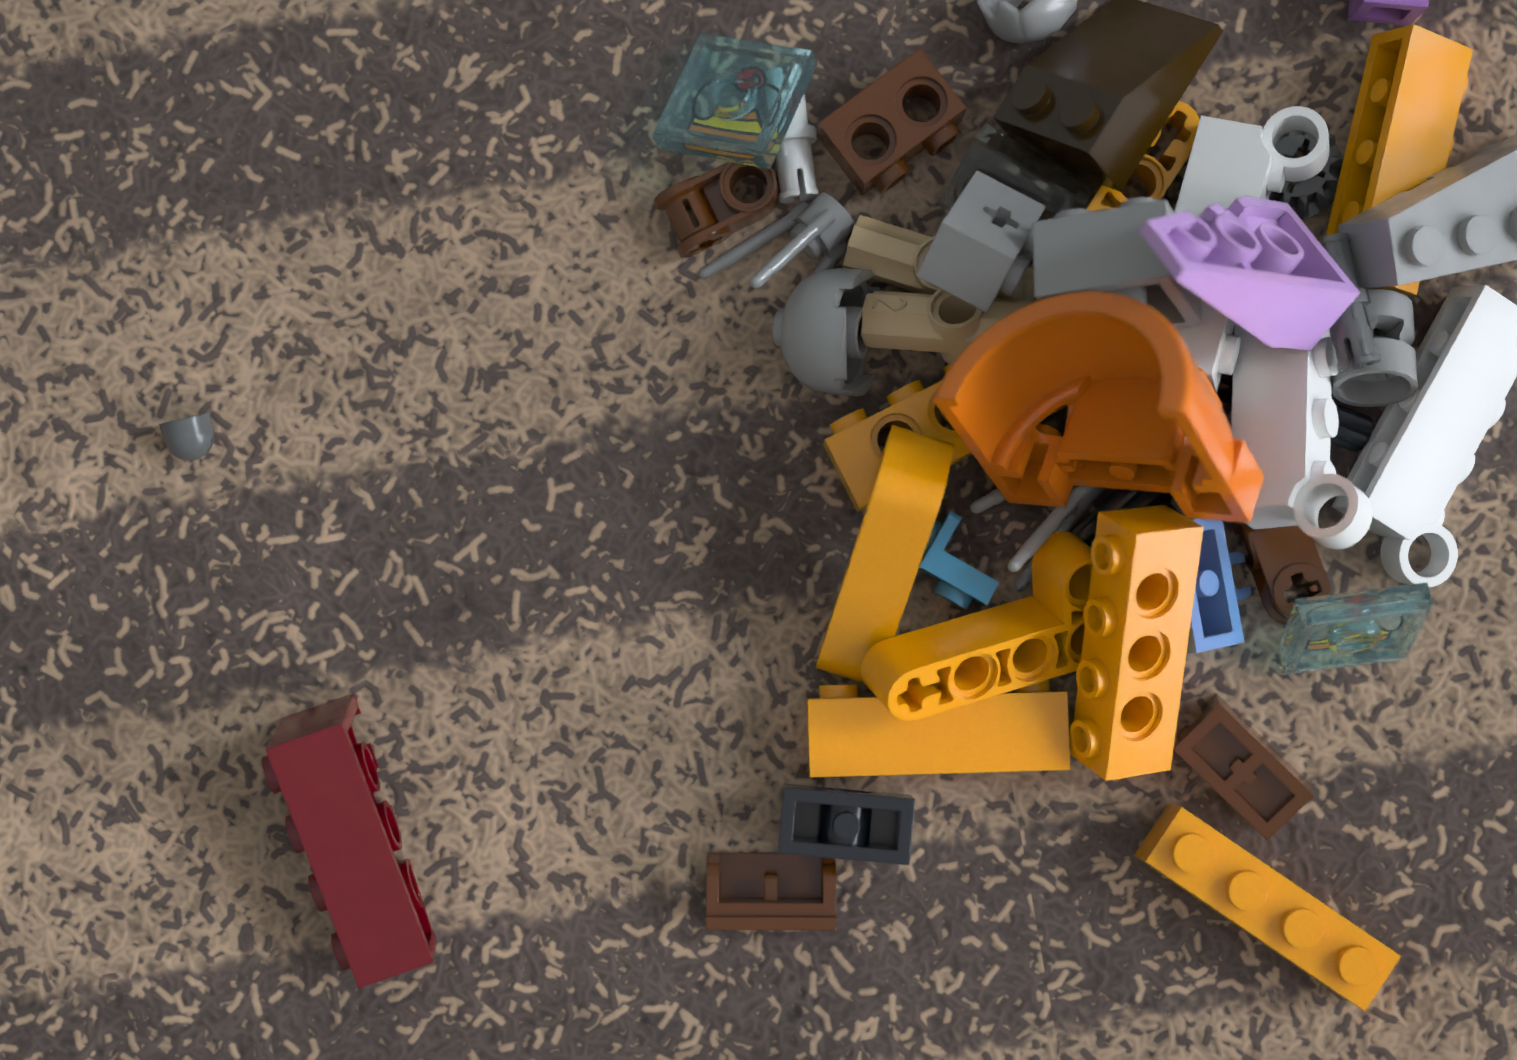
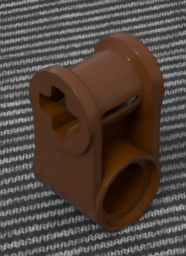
[654,155,779,258]
[1232,522,1332,625]

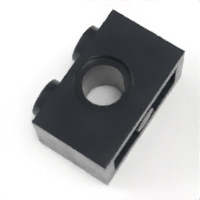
[778,783,915,865]

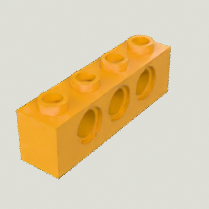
[823,364,1067,512]
[1069,505,1204,781]

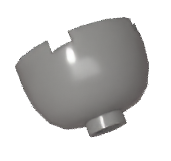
[773,268,881,396]

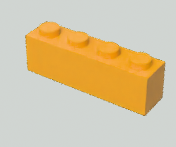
[1324,24,1473,296]
[806,679,1070,778]
[1134,803,1401,1011]

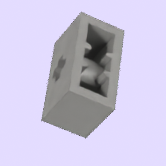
[916,171,1046,313]

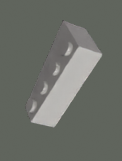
[1338,130,1517,289]

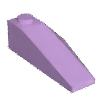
[1139,196,1360,351]

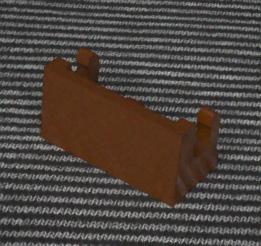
[1173,693,1314,840]
[706,853,836,930]

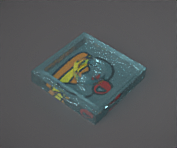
[652,33,817,169]
[1277,582,1433,675]

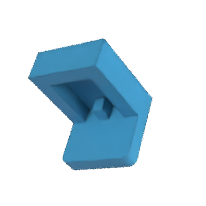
[918,511,1000,611]

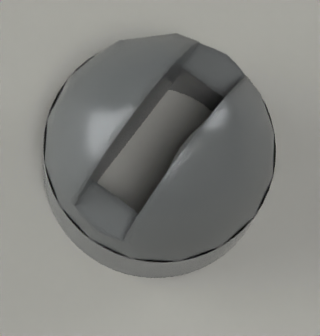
[159,412,214,461]

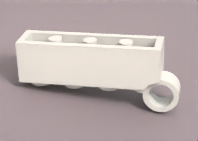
[1174,106,1330,393]
[1331,285,1517,587]
[1231,322,1372,549]

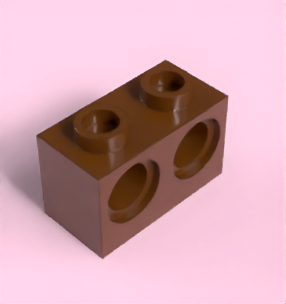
[817,48,966,196]

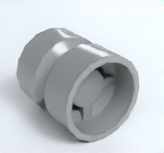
[1331,289,1418,407]

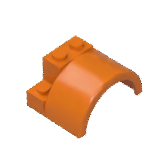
[933,291,1264,523]

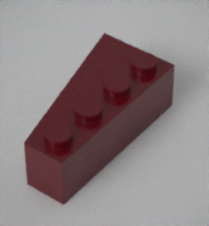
[262,693,437,988]

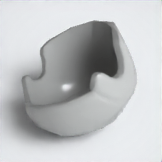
[976,0,1077,44]

